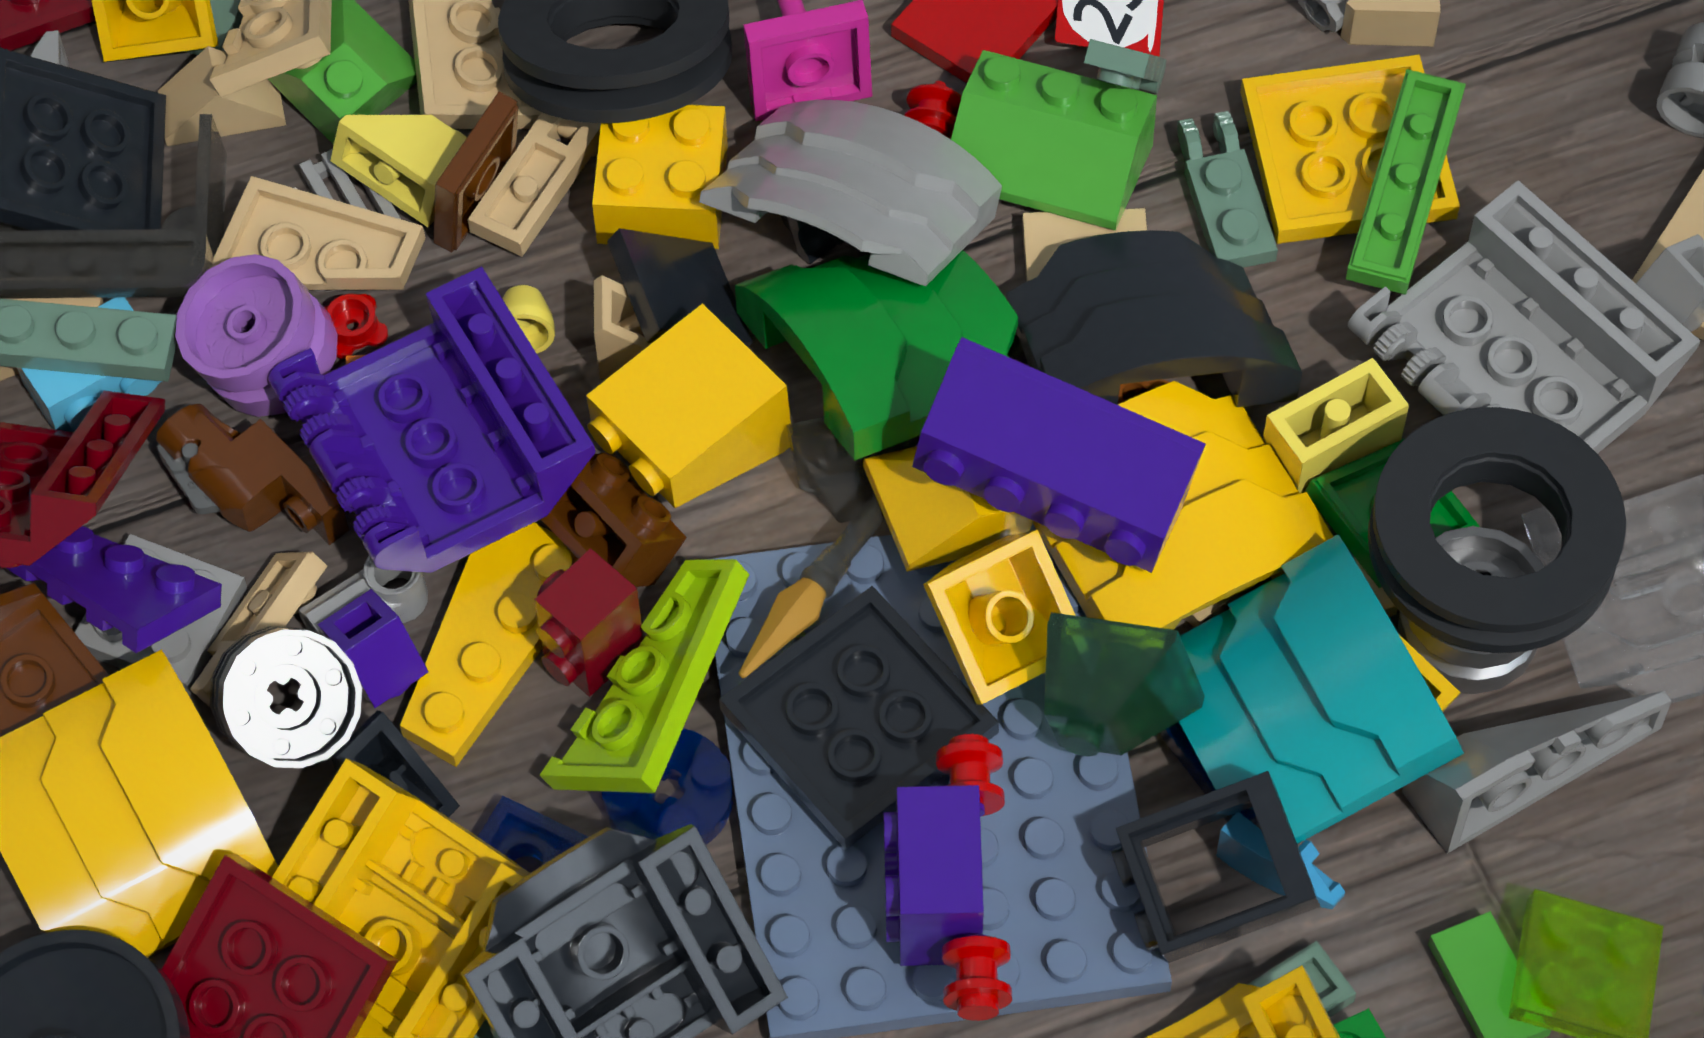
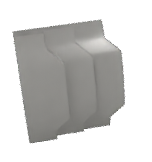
[699,100,1002,286]

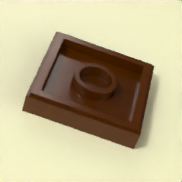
[434,92,519,253]

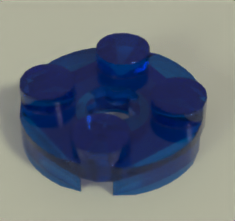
[602,728,733,845]

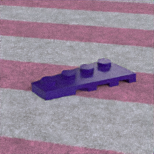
[6,526,222,653]

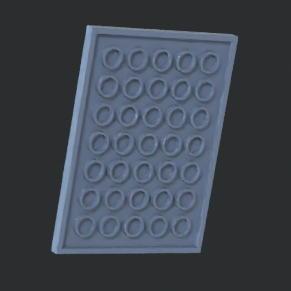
[704,523,1172,1038]

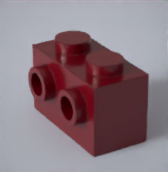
[534,548,643,697]

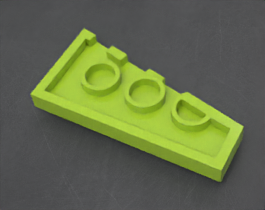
[539,559,750,793]

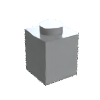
[1636,234,1704,332]

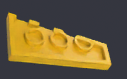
[400,522,578,767]

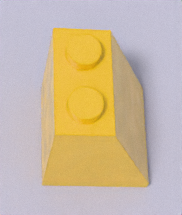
[586,303,793,508]

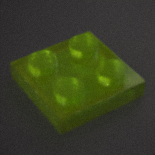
[1509,889,1664,1038]

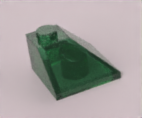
[1044,612,1205,757]

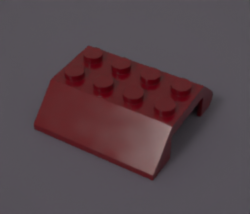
[0,390,165,568]

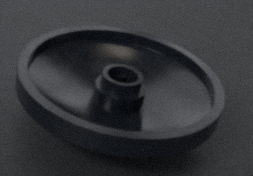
[0,930,190,1038]

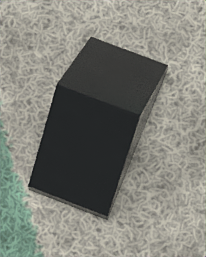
[331,710,460,818]

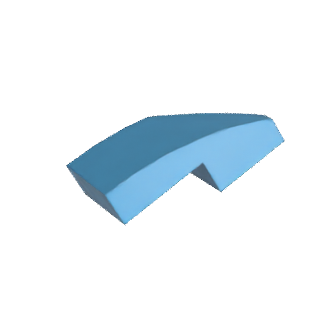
[1216,812,1345,909]

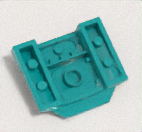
[1164,534,1464,844]

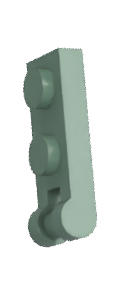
[1084,39,1167,94]

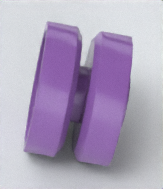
[175,254,338,417]

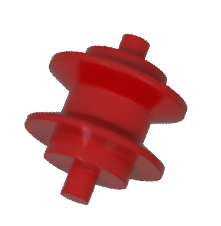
[904,81,962,139]

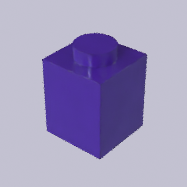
[317,589,429,708]

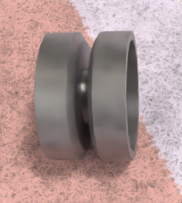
[1397,526,1544,694]

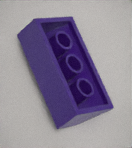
[912,337,1206,573]

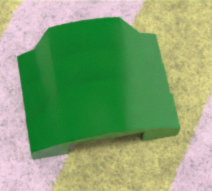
[735,250,1018,461]

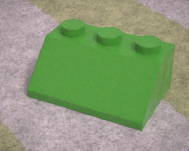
[951,50,1157,231]

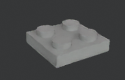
[75,534,248,695]

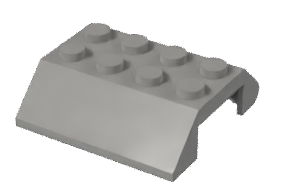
[1347,180,1700,454]

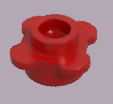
[324,294,388,358]

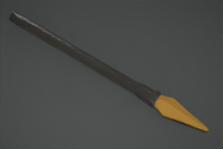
[739,333,1023,678]

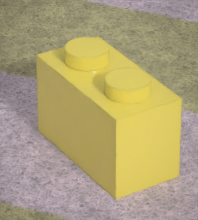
[1263,358,1409,493]

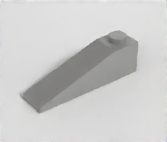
[1402,691,1672,854]

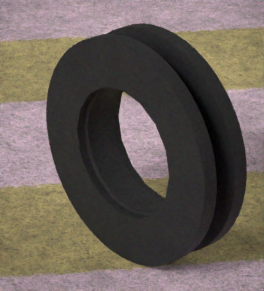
[498,0,732,123]
[1368,407,1626,653]

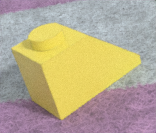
[330,115,467,227]

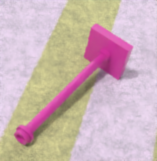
[743,0,872,121]

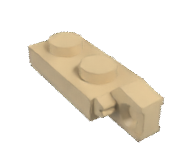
[190,552,327,708]

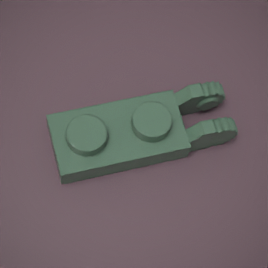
[1177,111,1278,268]

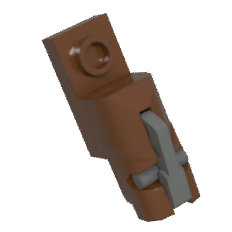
[156,404,349,546]

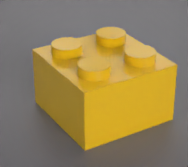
[592,105,728,249]

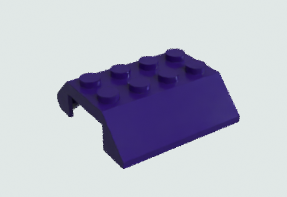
[268,266,596,573]

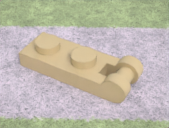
[468,112,601,257]

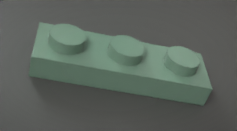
[0,298,177,382]

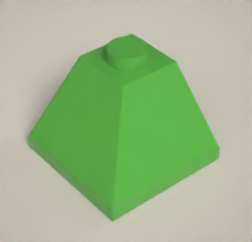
[268,0,417,145]

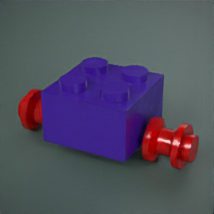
[884,734,1012,1021]

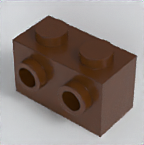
[541,453,687,588]

